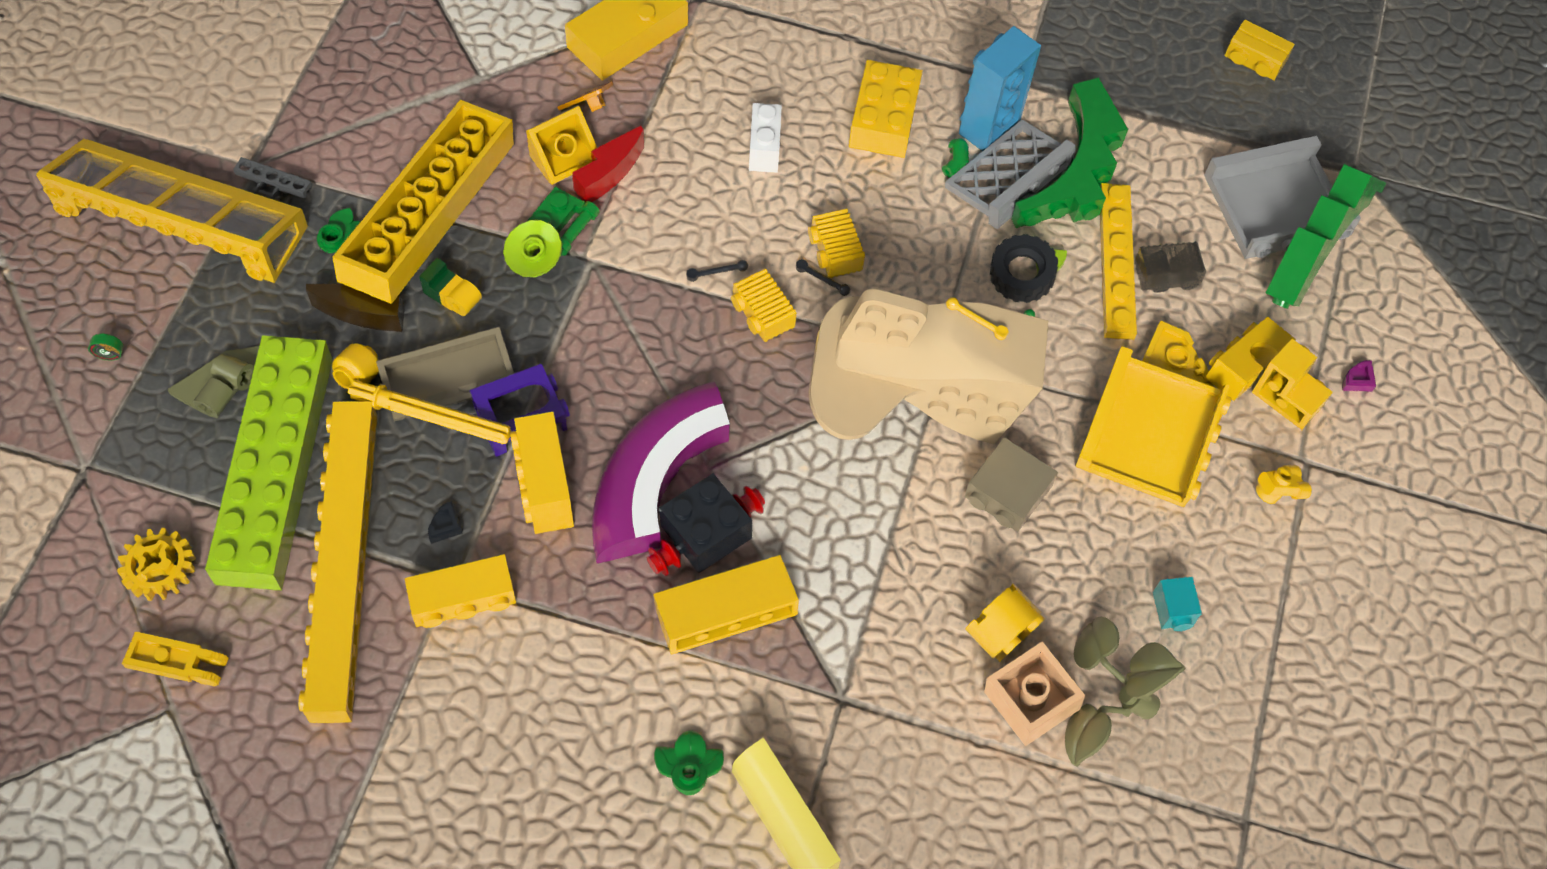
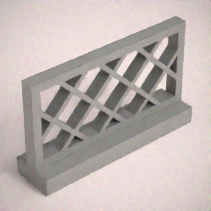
[945,120,1076,229]

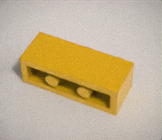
[404,554,516,628]

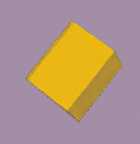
[526,106,597,185]

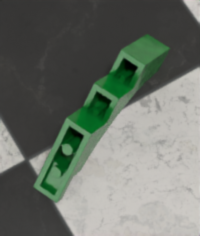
[1266,164,1386,309]

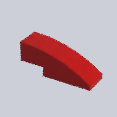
[572,125,644,202]

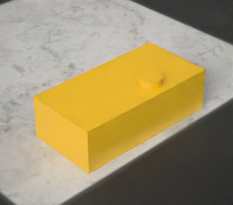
[565,0,688,81]

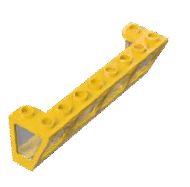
[36,138,308,283]

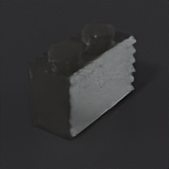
[1134,241,1206,293]

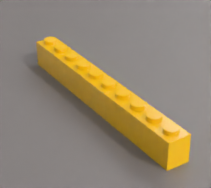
[299,401,377,723]

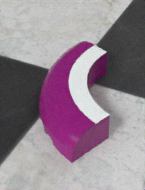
[592,382,730,564]

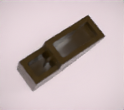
[306,284,404,332]

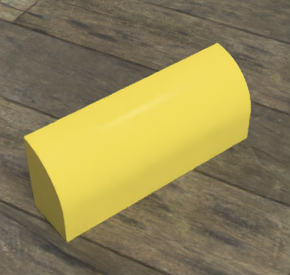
[732,738,841,869]

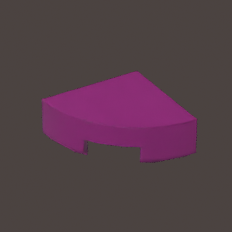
[1342,360,1376,392]

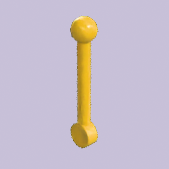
[946,297,1009,340]

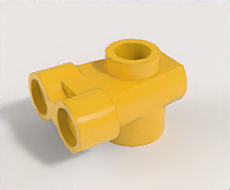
[1256,465,1312,504]

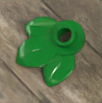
[317,208,361,253]
[654,730,724,795]

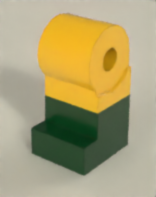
[419,258,482,316]

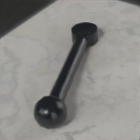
[796,259,851,296]
[686,260,748,282]

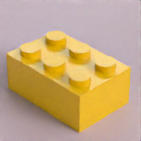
[849,59,923,158]
[510,412,574,534]

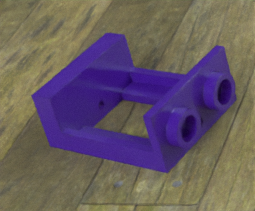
[470,364,570,457]

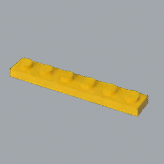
[1100,183,1137,340]

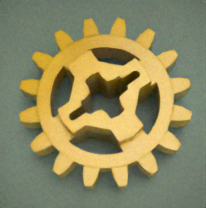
[117,528,196,601]

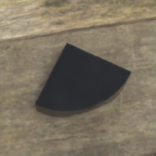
[428,501,463,544]

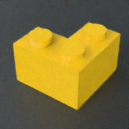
[1252,339,1333,430]

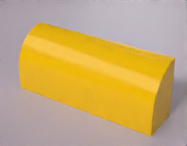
[653,555,799,655]

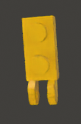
[122,632,229,686]

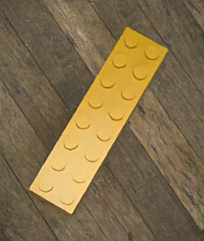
[332,100,514,304]

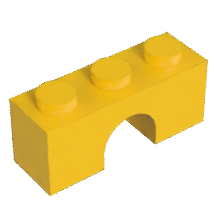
[1205,316,1296,401]

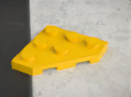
[1142,320,1222,424]

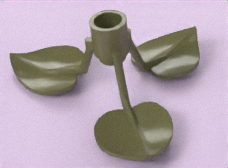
[1065,616,1186,767]

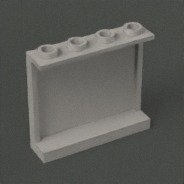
[1204,136,1361,259]

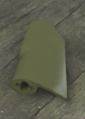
[168,346,259,418]

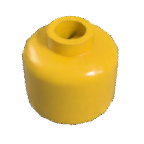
[332,343,379,389]

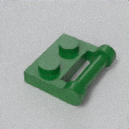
[527,186,600,256]

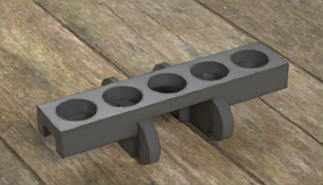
[233,157,312,201]

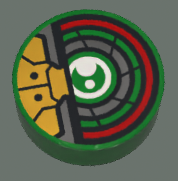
[88,333,124,361]

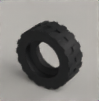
[990,234,1058,303]

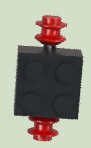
[647,473,765,576]

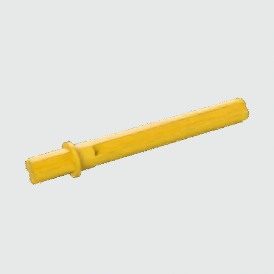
[348,380,511,444]

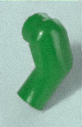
[942,138,969,178]

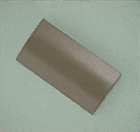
[376,327,514,422]

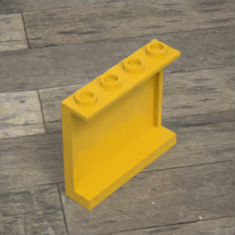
[1075,346,1232,507]

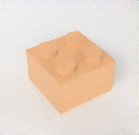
[984,641,1085,746]

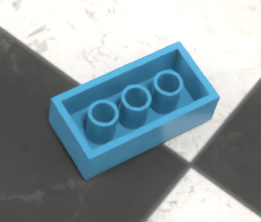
[959,26,1041,151]

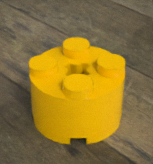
[965,583,1045,662]

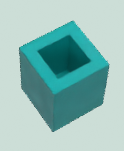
[1152,577,1202,631]

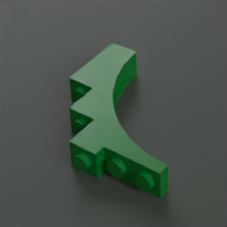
[1011,78,1128,228]

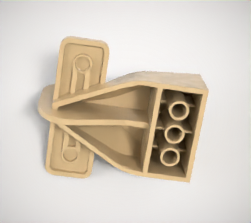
[809,289,1049,445]

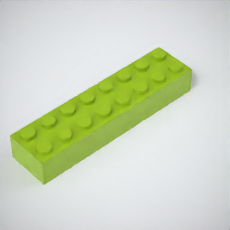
[205,335,333,591]

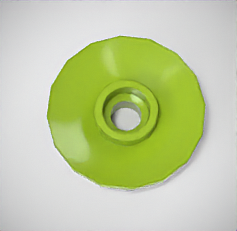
[503,220,562,277]

